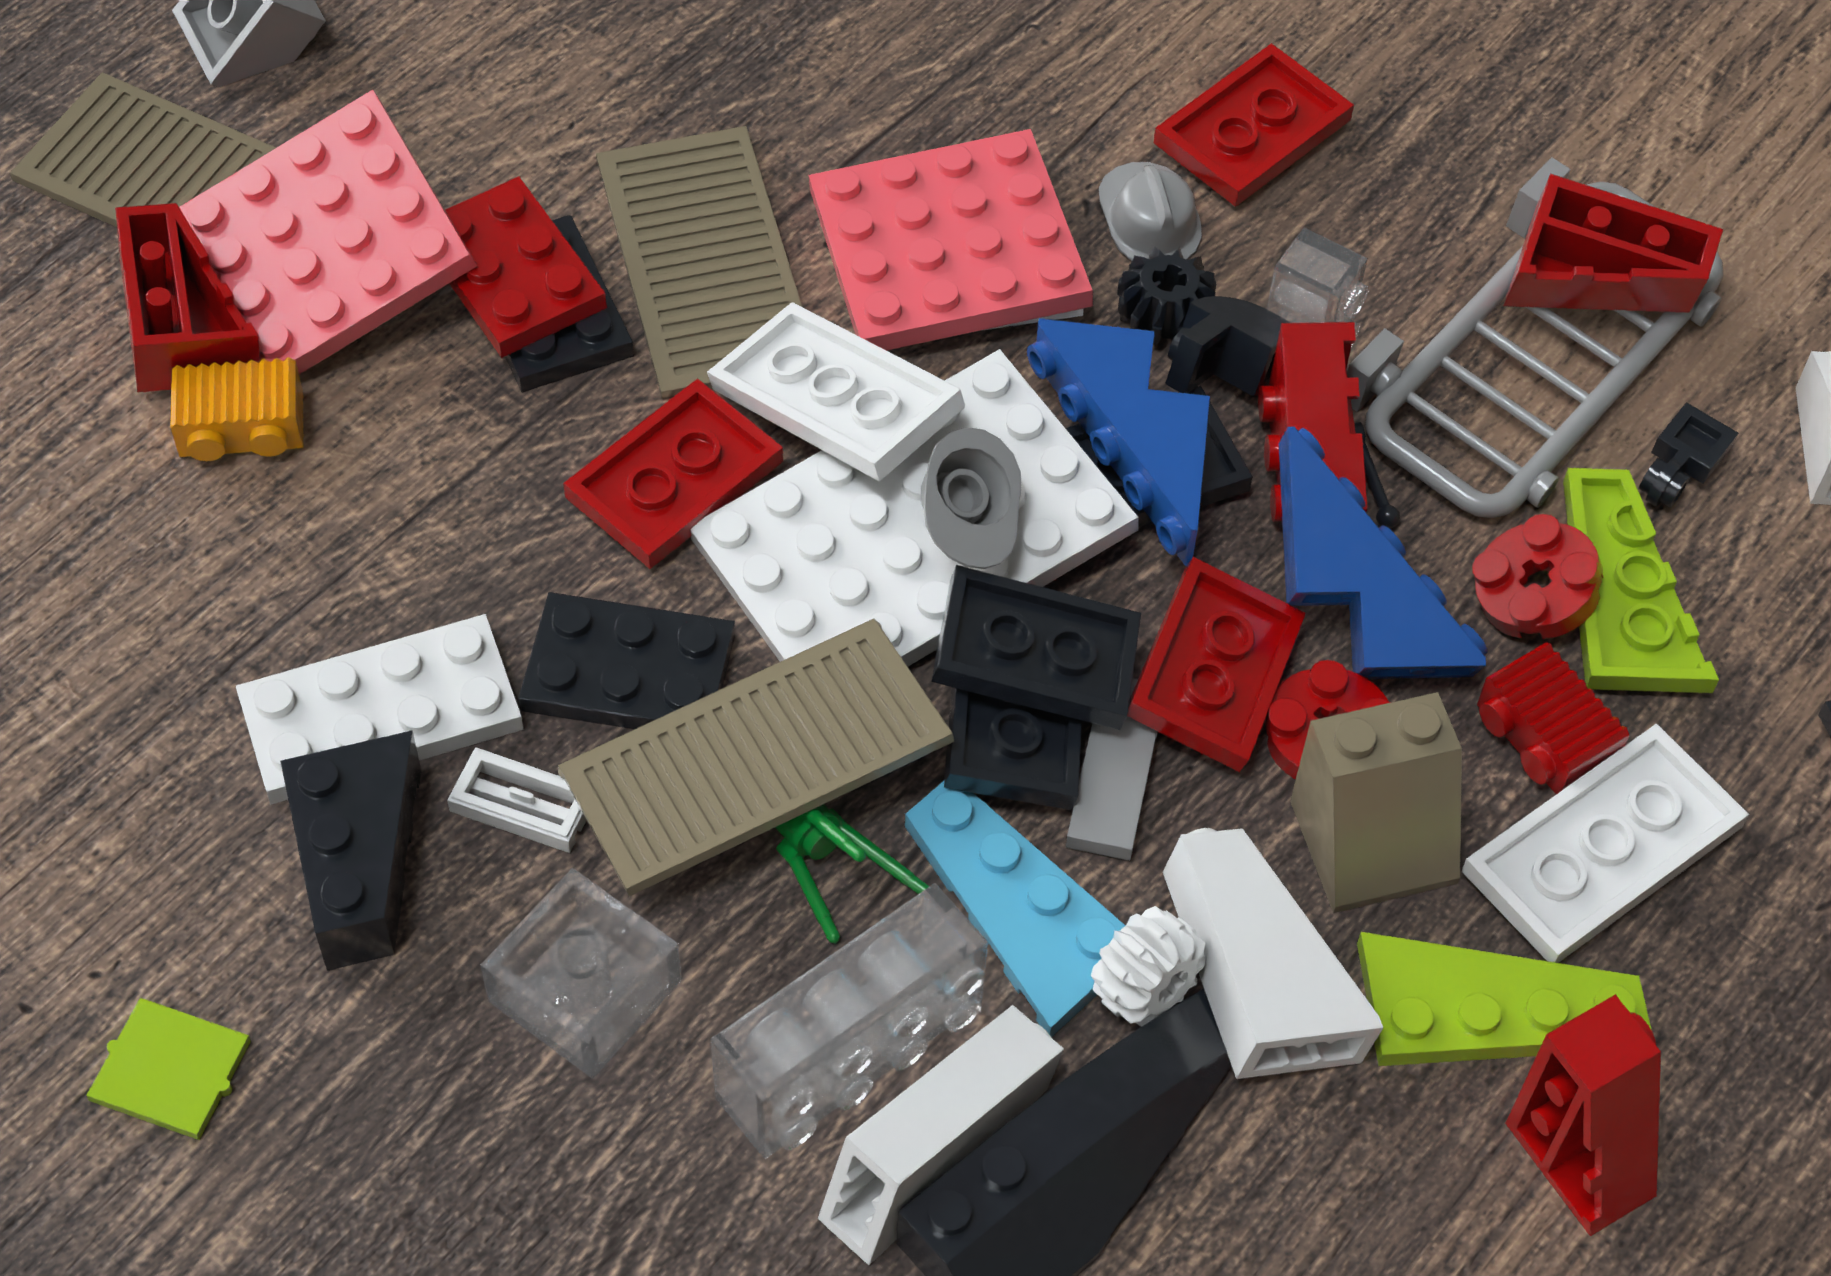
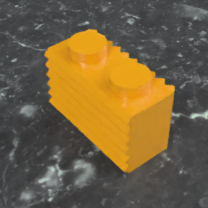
[170,357,304,461]

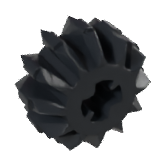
[1117,246,1217,347]

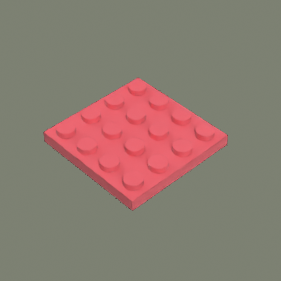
[179,90,477,374]
[809,129,1093,351]

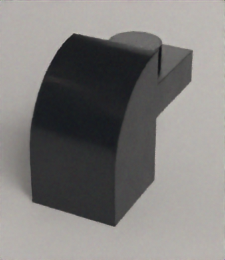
[1165,296,1291,397]

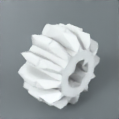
[1091,906,1206,1027]

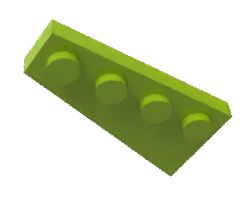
[1563,468,1719,693]
[1357,932,1651,1066]

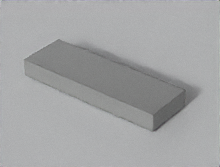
[1066,678,1157,861]

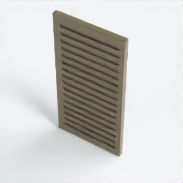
[10,72,276,227]
[596,126,802,399]
[558,618,954,897]

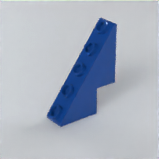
[1027,318,1210,566]
[1279,427,1488,679]

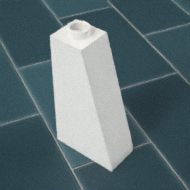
[1163,828,1383,1079]
[818,1005,1064,1265]

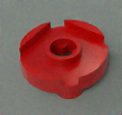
[1472,514,1603,639]
[1265,660,1391,780]

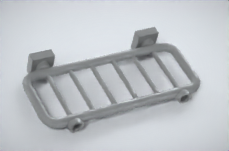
[1347,157,1723,518]

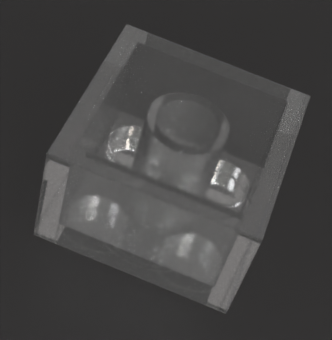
[481,868,682,1079]

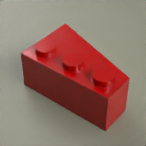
[1503,173,1723,313]
[115,203,260,393]
[1258,322,1367,527]
[1505,994,1661,1237]

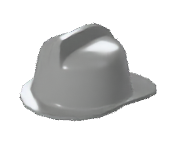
[1099,162,1202,261]
[921,427,1021,569]

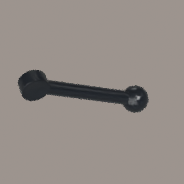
[1354,422,1400,529]

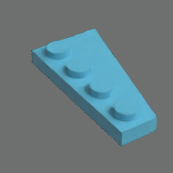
[905,781,1126,1037]

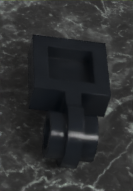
[1638,402,1739,508]

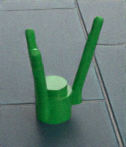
[775,804,932,943]

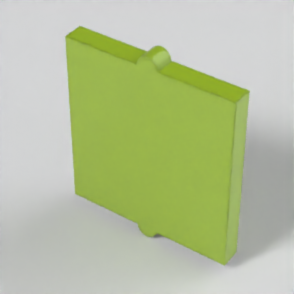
[86,998,251,1140]

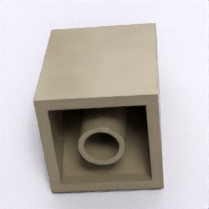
[1290,692,1462,913]

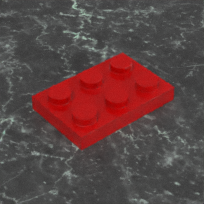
[1153,43,1354,207]
[445,176,607,358]
[563,378,783,569]
[1127,556,1306,772]

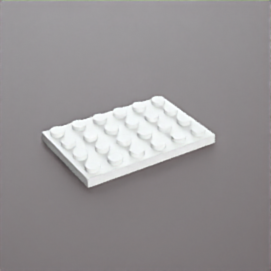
[690,349,1138,667]

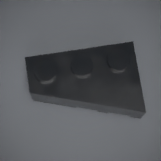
[280,730,422,971]

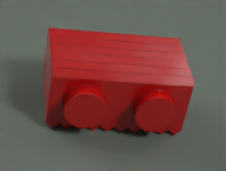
[1477,642,1630,794]

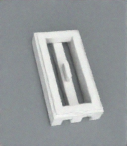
[447,747,586,853]

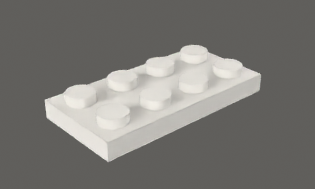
[707,302,965,482]
[236,614,524,805]
[1462,724,1749,963]

